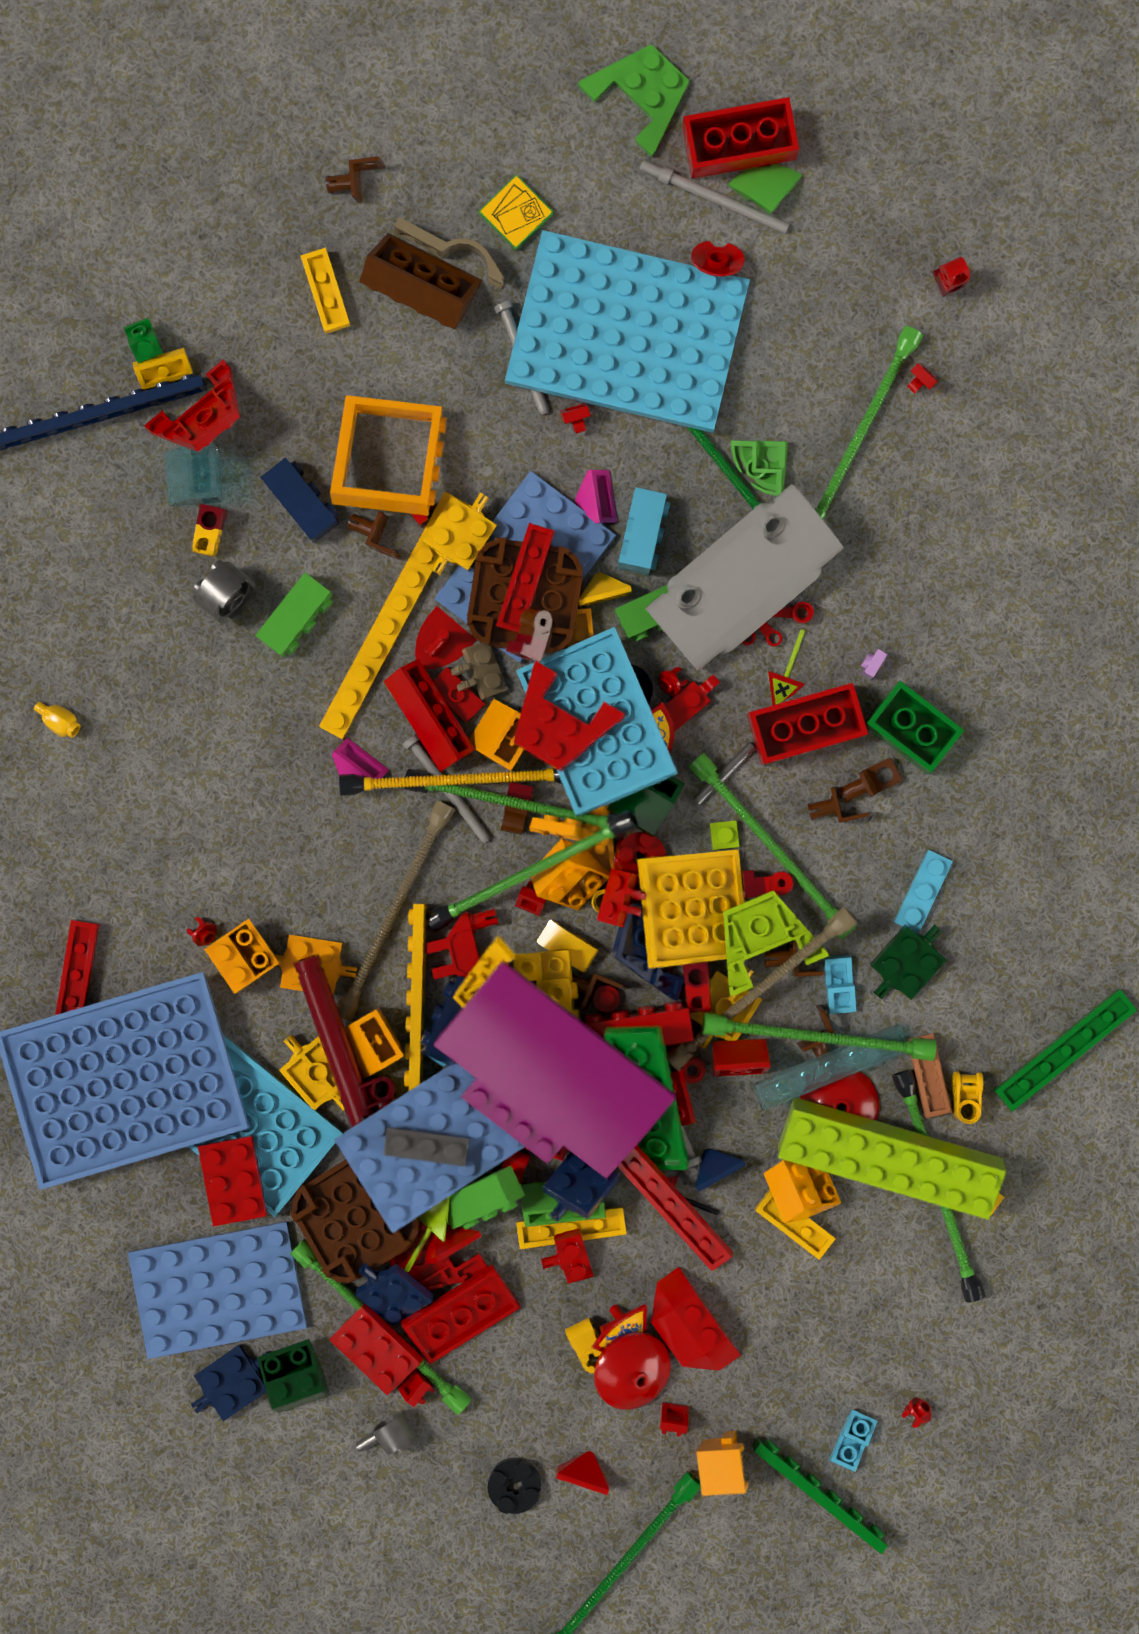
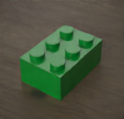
[865,681,964,774]

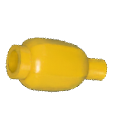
[34,701,81,738]

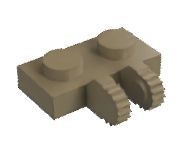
[451,643,508,700]

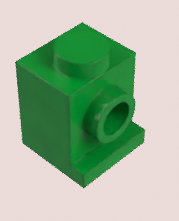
[124,317,163,364]

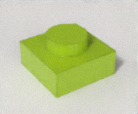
[709,821,739,850]

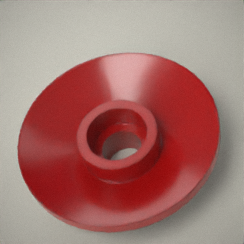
[691,241,745,276]

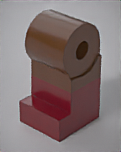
[506,608,552,662]
[501,782,534,835]

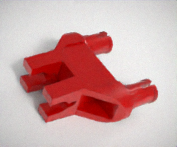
[425,908,509,980]

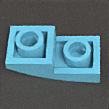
[829,1410,877,1472]

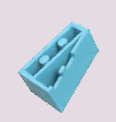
[617,487,670,576]

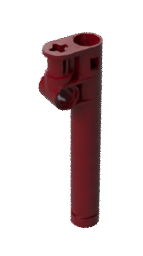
[293,954,396,1128]

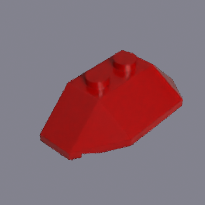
[651,1267,741,1371]

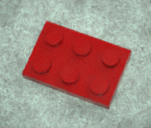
[198,1135,268,1227]
[329,1303,424,1395]

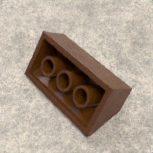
[359,233,482,330]

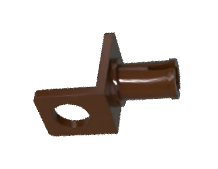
[326,156,385,203]
[347,511,400,560]
[839,758,902,803]
[807,787,870,823]
[765,940,825,977]
[572,974,626,1009]
[797,1005,836,1069]

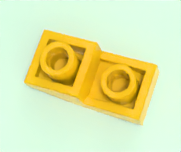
[536,919,599,972]

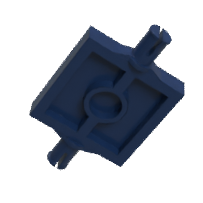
[543,1152,619,1222]
[356,1263,433,1326]
[191,1344,269,1421]

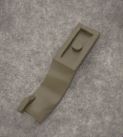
[394,217,504,289]

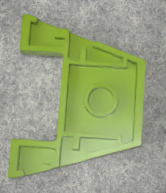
[723,890,829,997]

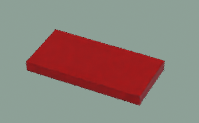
[401,1264,521,1365]

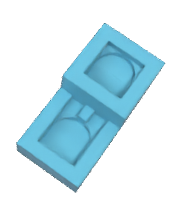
[823,954,856,1014]

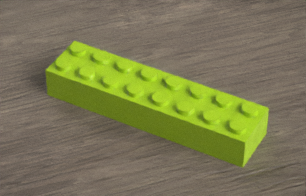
[778,1097,1006,1220]

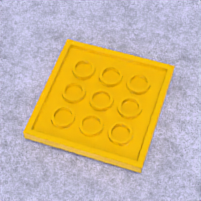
[637,849,744,968]

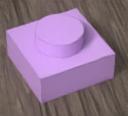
[861,649,887,679]

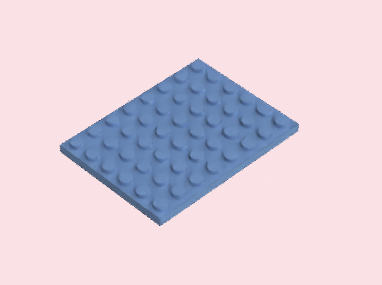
[0,971,250,1190]

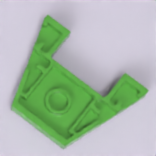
[578,44,689,157]

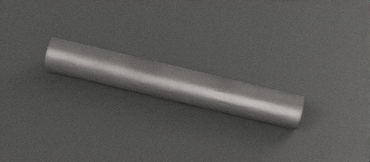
[693,742,756,806]

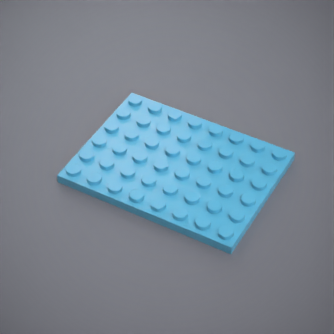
[505,230,750,433]

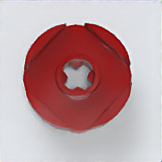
[613,832,666,885]

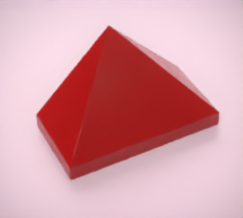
[425,1224,482,1264]
[556,1451,609,1495]

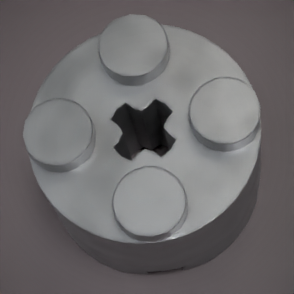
[192,560,256,624]

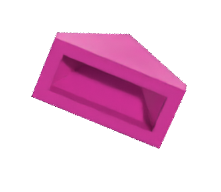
[575,470,618,524]
[332,738,389,780]

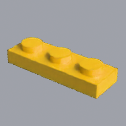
[300,248,351,334]
[754,1189,836,1260]

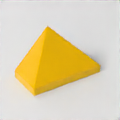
[579,572,632,608]

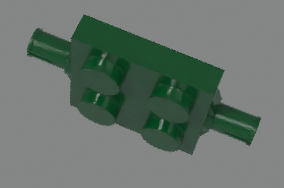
[870,924,947,1000]

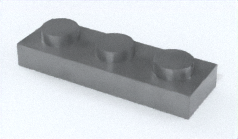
[383,1128,469,1167]

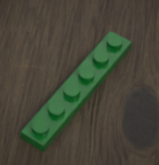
[994,989,1137,1112]
[752,1437,888,1555]

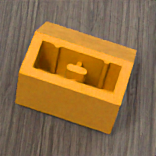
[469,699,525,772]
[531,838,610,911]
[204,918,280,994]
[344,1007,405,1079]
[763,1160,841,1223]

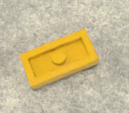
[133,348,193,389]

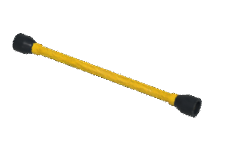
[339,768,563,796]

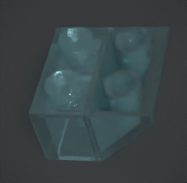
[165,443,222,506]

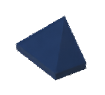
[694,1148,746,1192]

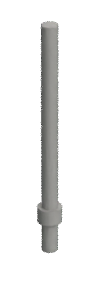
[639,160,789,234]

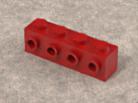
[383,659,475,772]

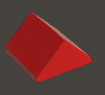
[712,1039,770,1077]

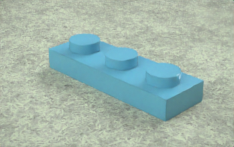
[894,850,953,934]

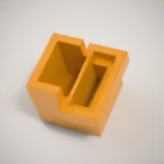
[697,1430,749,1496]

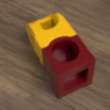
[192,503,228,557]

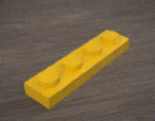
[516,1206,627,1249]

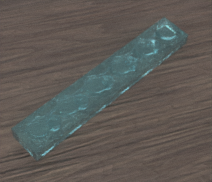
[752,1024,906,1111]

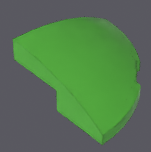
[728,164,802,215]
[731,440,788,496]

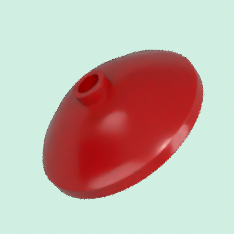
[799,1065,879,1121]
[594,1332,671,1410]

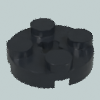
[487,1457,541,1514]

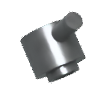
[356,1411,416,1455]

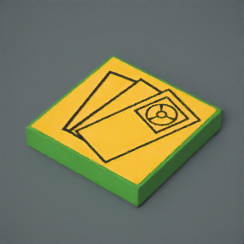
[478,174,554,251]

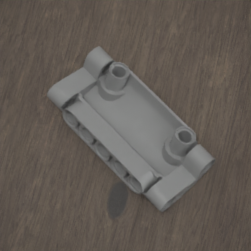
[645,484,844,671]

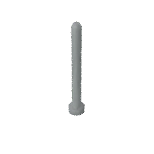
[494,301,549,415]

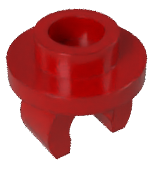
[659,667,689,696]
[186,917,217,946]
[902,1397,932,1428]

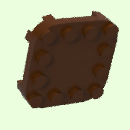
[467,537,582,655]
[290,1159,421,1283]

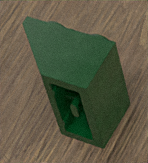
[606,776,685,837]
[257,1339,330,1413]

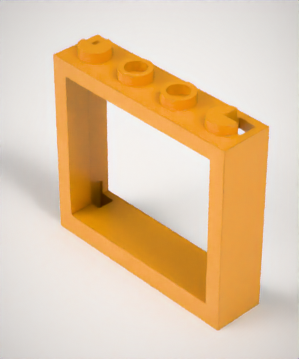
[330,395,447,516]

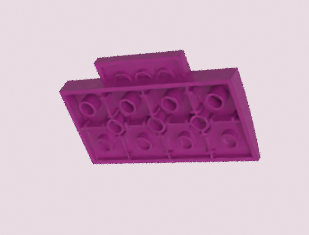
[434,960,676,1178]

